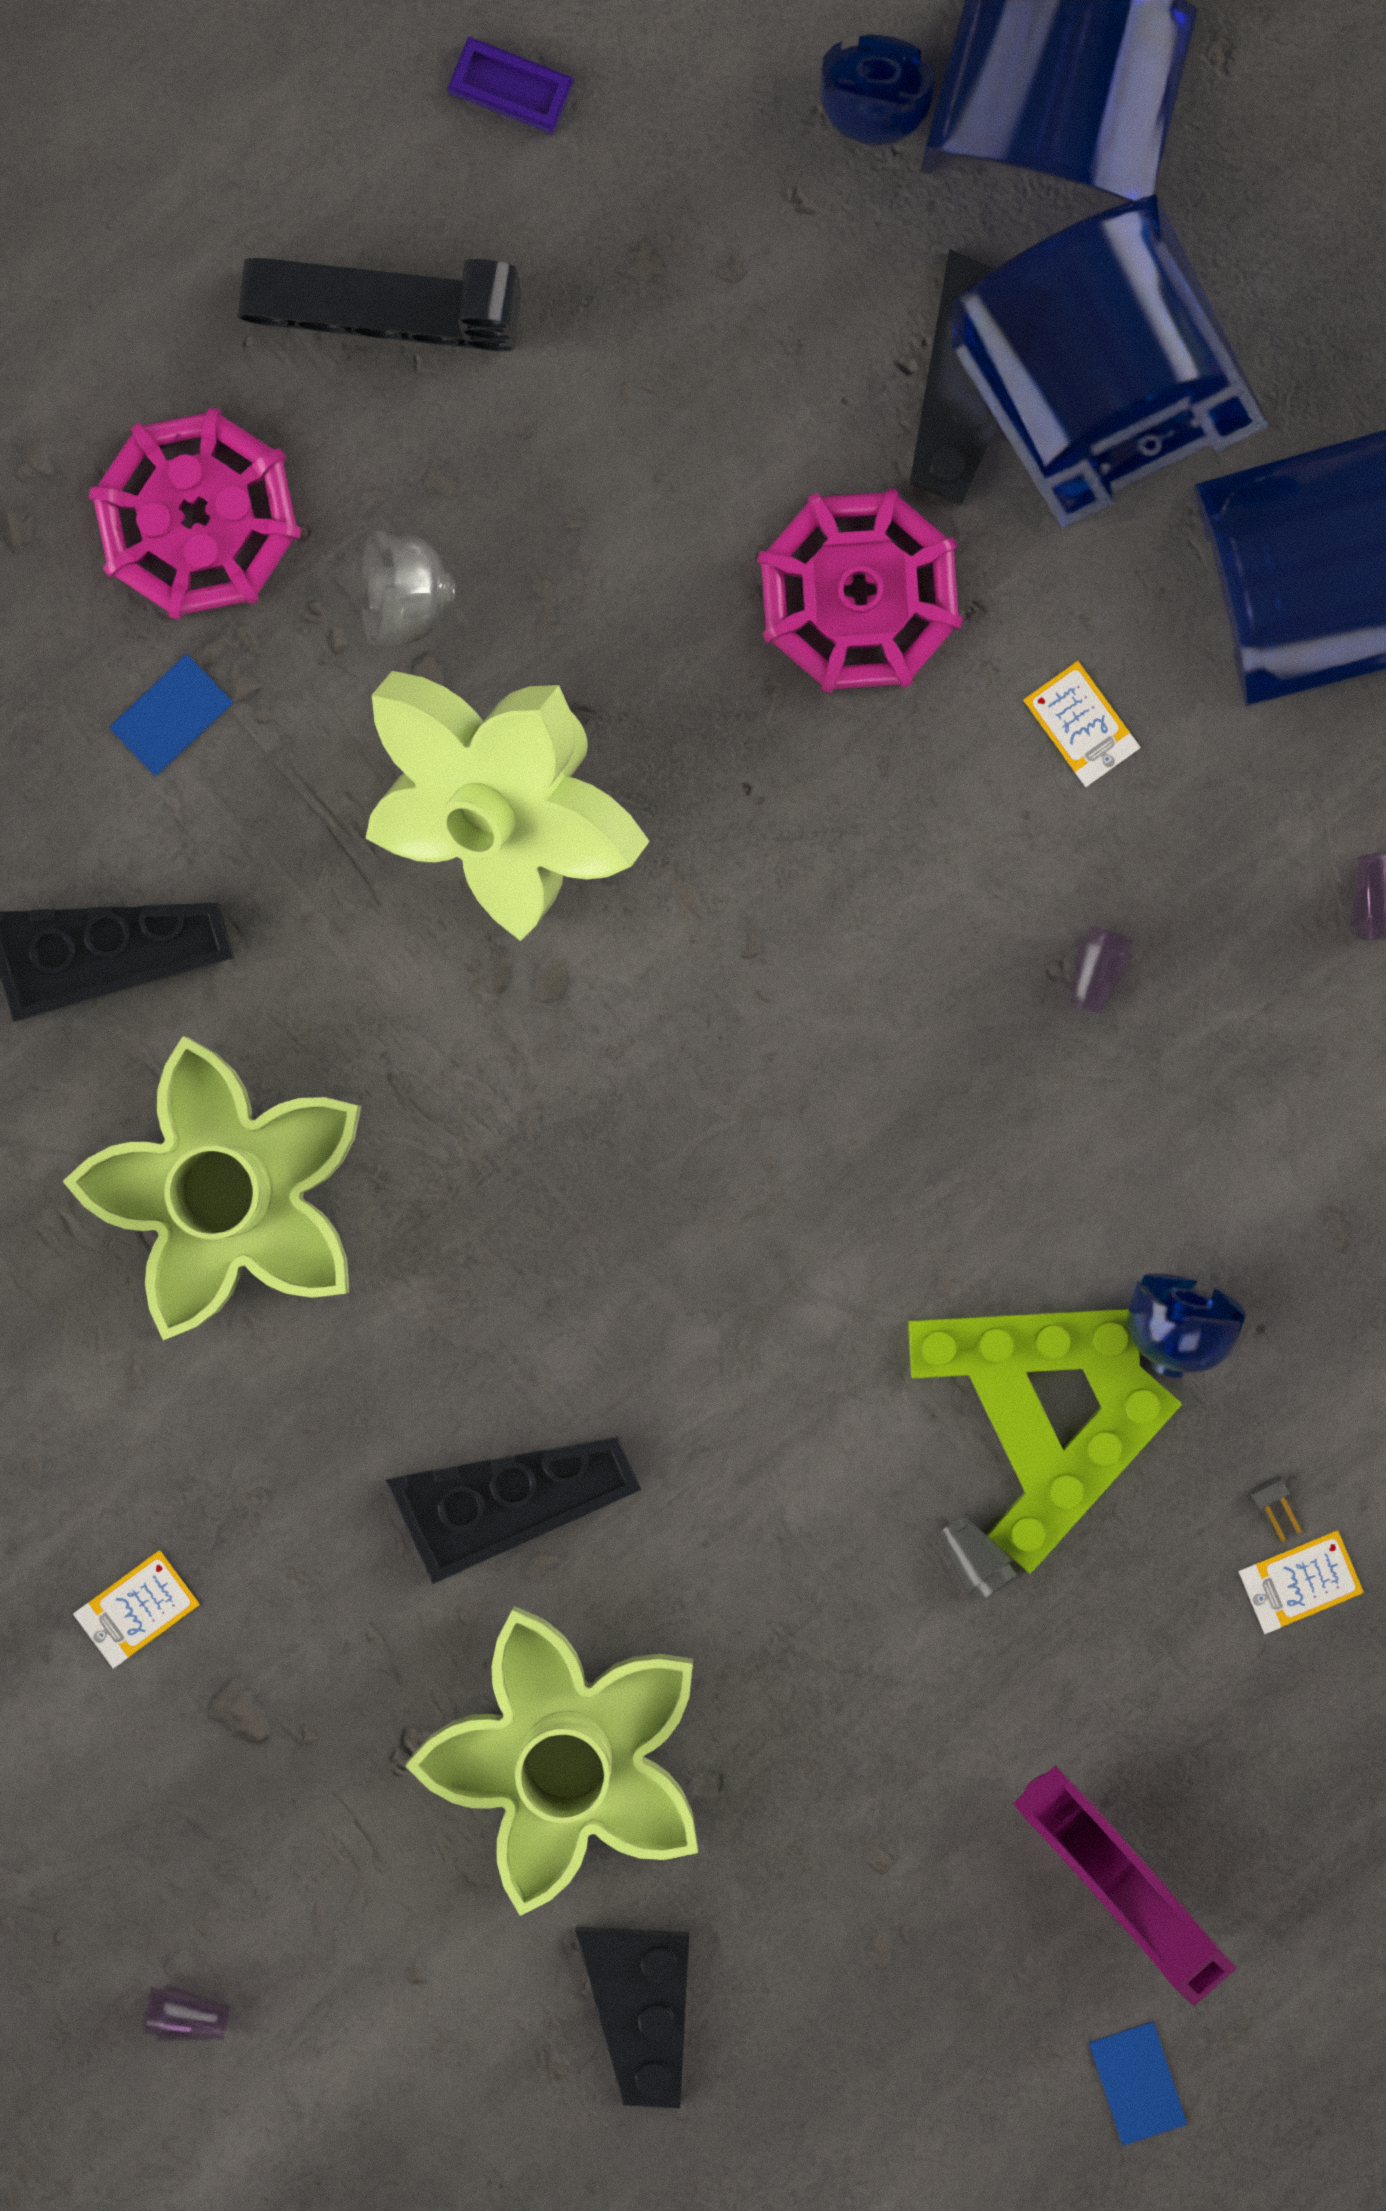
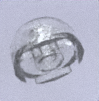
[361,531,455,645]

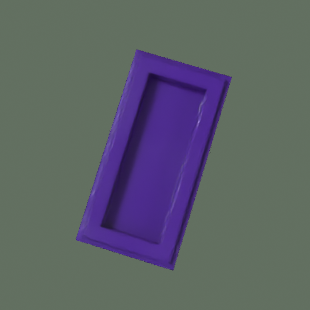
[447,36,574,135]

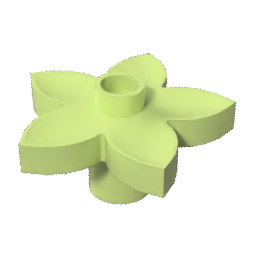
[366,671,650,941]
[63,1036,361,1340]
[405,1606,698,1916]

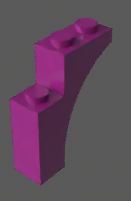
[1012,1765,1237,2006]

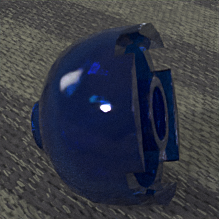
[820,34,936,146]
[1127,1273,1246,1378]

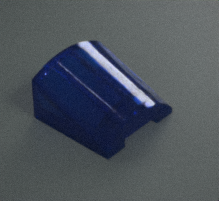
[920,0,1198,230]
[952,194,1268,529]
[1194,430,1386,707]

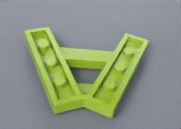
[908,1308,1182,1574]

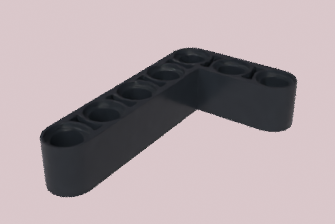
[238,258,521,351]

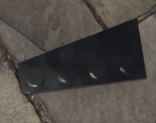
[909,249,1054,506]
[0,903,235,1022]
[385,1436,641,1584]

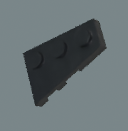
[575,1926,689,2108]

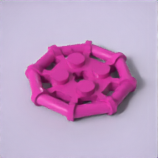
[89,407,302,620]
[756,487,964,694]

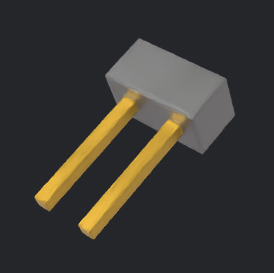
[1249,1475,1302,1542]

